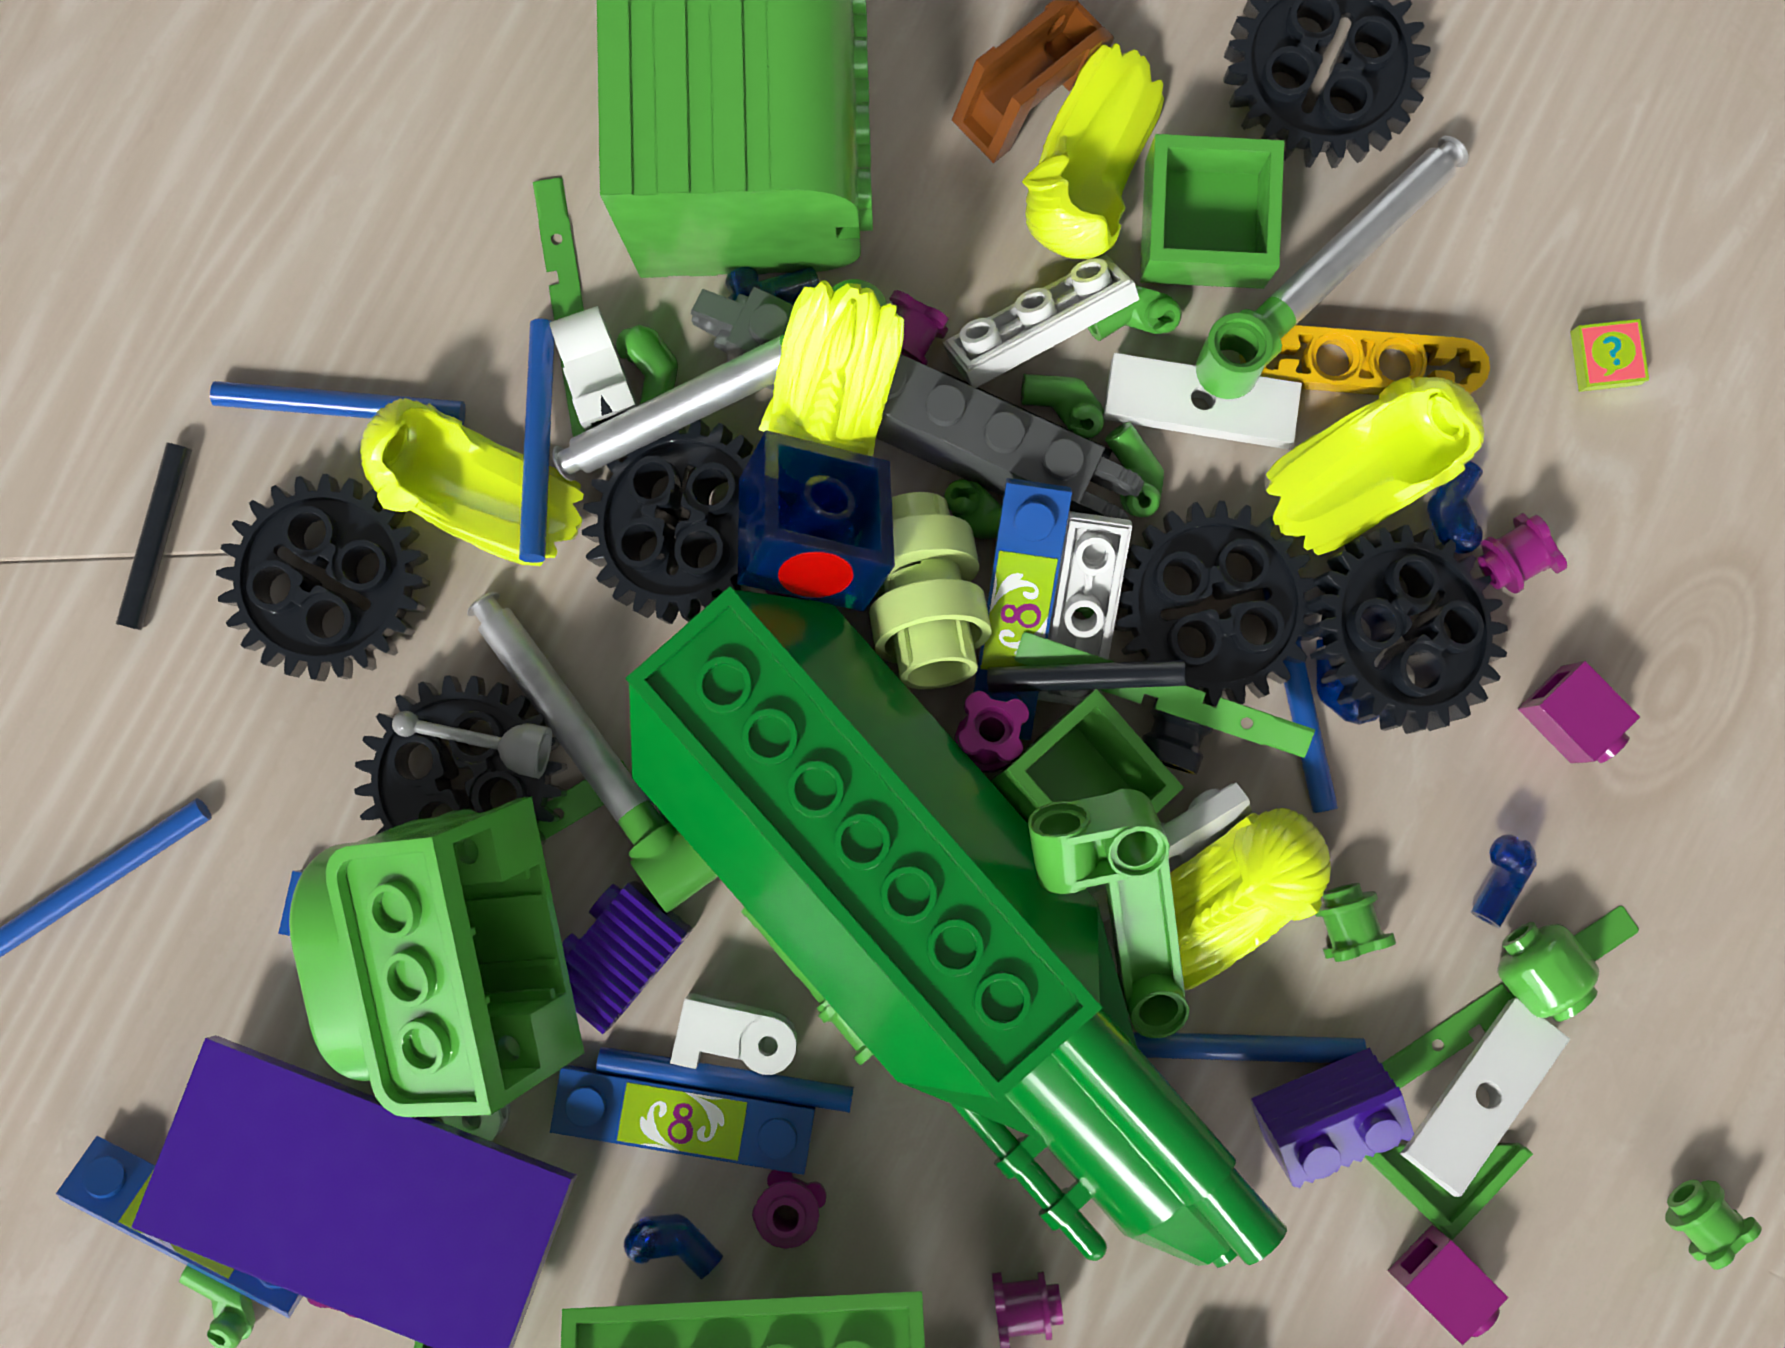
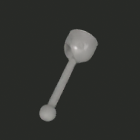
[392,711,552,779]

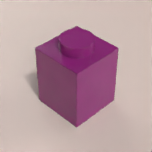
[1518,661,1640,763]
[1387,1225,1509,1346]

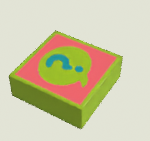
[1570,319,1649,392]

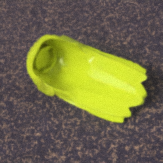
[1022,43,1164,259]
[759,280,904,483]
[1266,377,1485,555]
[360,398,584,566]
[1170,808,1331,990]

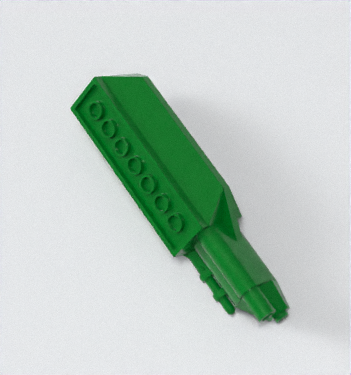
[625,586,1287,1268]

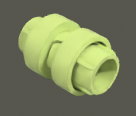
[859,492,991,689]

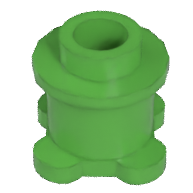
[1315,883,1396,962]
[1665,1179,1762,1270]

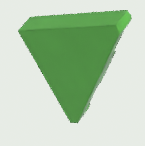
[1364,1143,1533,1240]

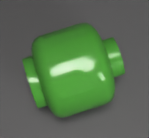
[1497,922,1599,1022]

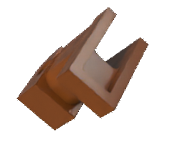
[951,0,1114,164]

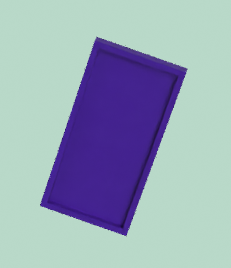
[131,1035,577,1348]

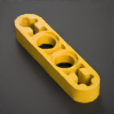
[1239,325,1490,395]

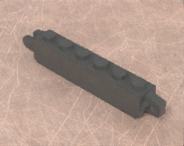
[691,287,1144,520]

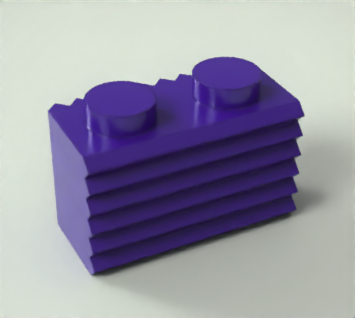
[562,881,693,1034]
[1250,1047,1414,1188]

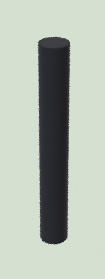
[116,443,192,630]
[987,660,1186,693]

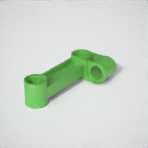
[1028,789,1190,1038]

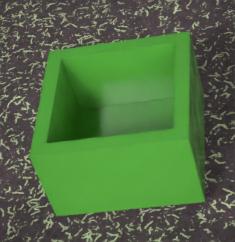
[1140,134,1284,289]
[990,689,1184,835]

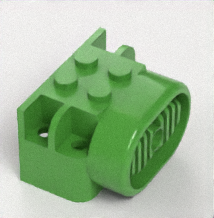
[289,796,585,1117]

